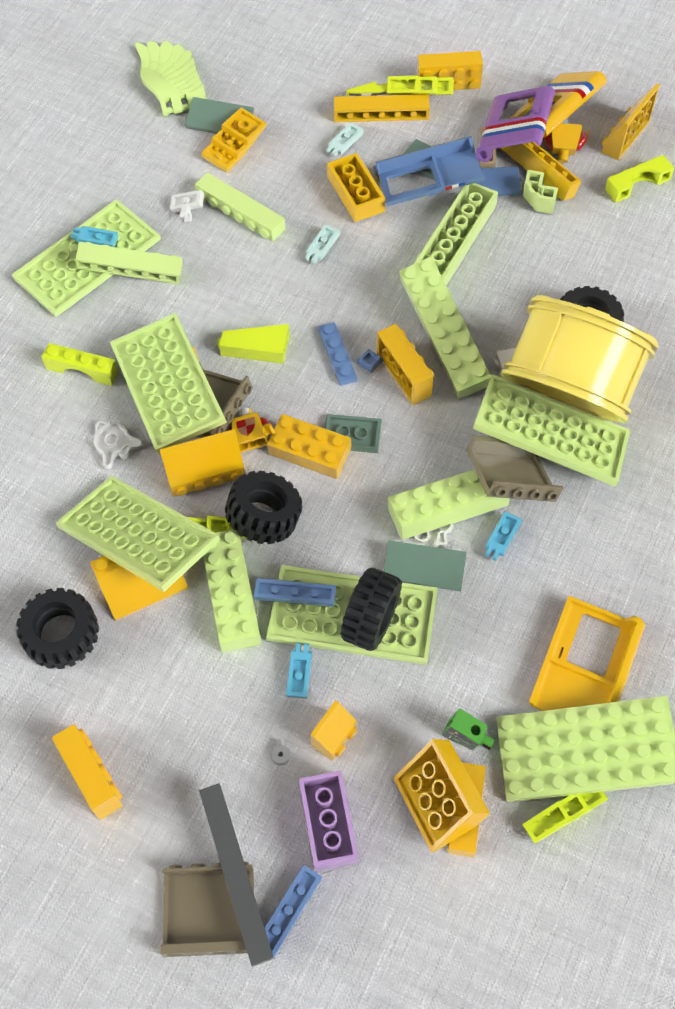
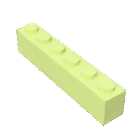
[195,172,285,242]
[75,242,183,284]

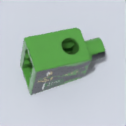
[441,708,495,750]

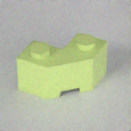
[523,170,558,214]

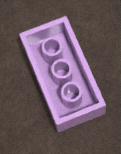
[299,771,359,872]

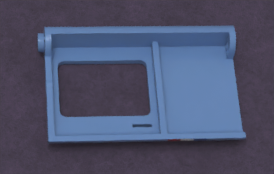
[373,136,485,207]

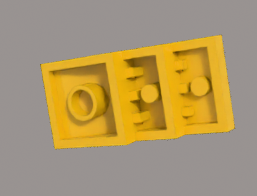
[201,107,267,173]

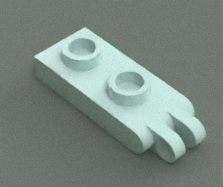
[327,122,363,157]
[305,225,340,264]

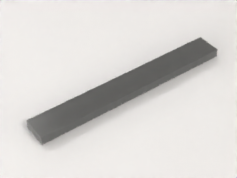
[199,783,274,967]

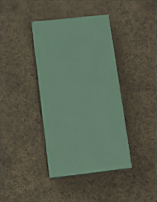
[185,97,254,134]
[384,540,467,592]

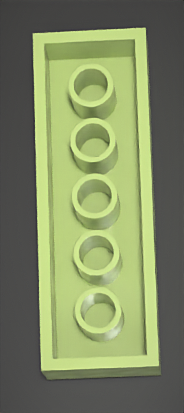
[388,469,510,540]
[203,529,262,653]

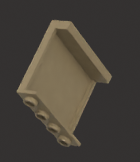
[196,362,253,438]
[466,435,564,502]
[161,861,254,957]

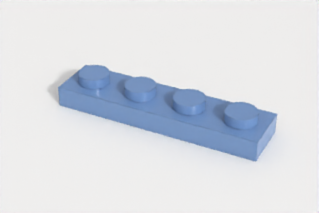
[318,322,357,386]
[254,578,336,607]
[265,865,323,958]

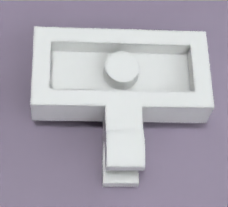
[170,190,204,223]

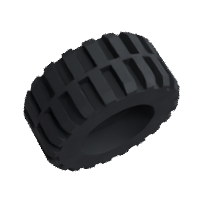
[559,286,625,322]
[225,470,303,544]
[340,567,402,651]
[16,588,99,669]

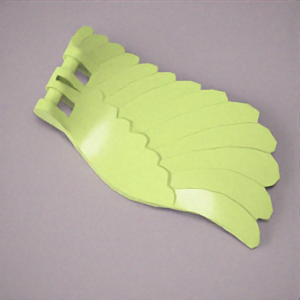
[135,41,207,116]

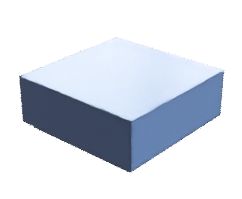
[357,349,382,373]

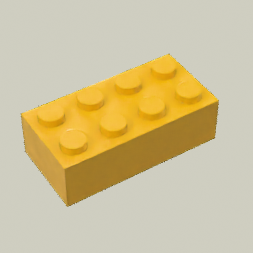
[417,51,483,90]
[327,153,385,222]
[377,324,434,405]
[267,414,351,479]
[51,724,123,820]

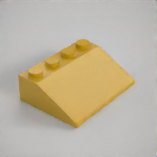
[601,83,660,161]
[159,429,245,497]
[90,556,188,621]
[393,739,490,852]

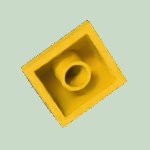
[310,700,358,761]

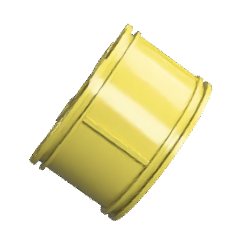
[501,295,659,423]

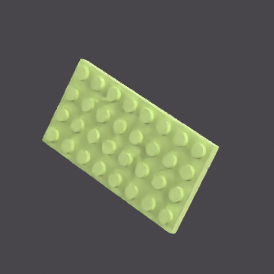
[12,199,161,317]
[110,313,227,454]
[472,374,630,487]
[56,476,220,592]
[266,565,438,665]
[496,696,675,802]

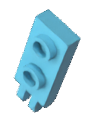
[70,226,119,247]
[485,511,523,561]
[286,642,312,699]

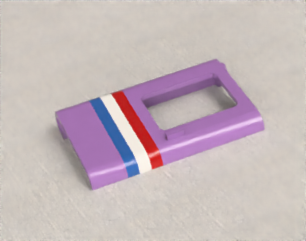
[476,86,555,162]

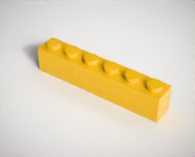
[334,94,430,122]
[500,142,582,201]

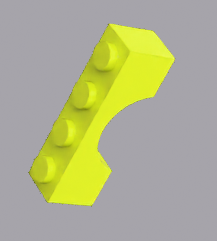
[605,155,674,203]
[42,343,119,386]

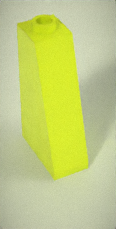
[217,324,290,364]

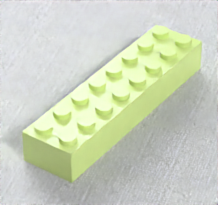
[414,183,498,286]
[399,256,491,399]

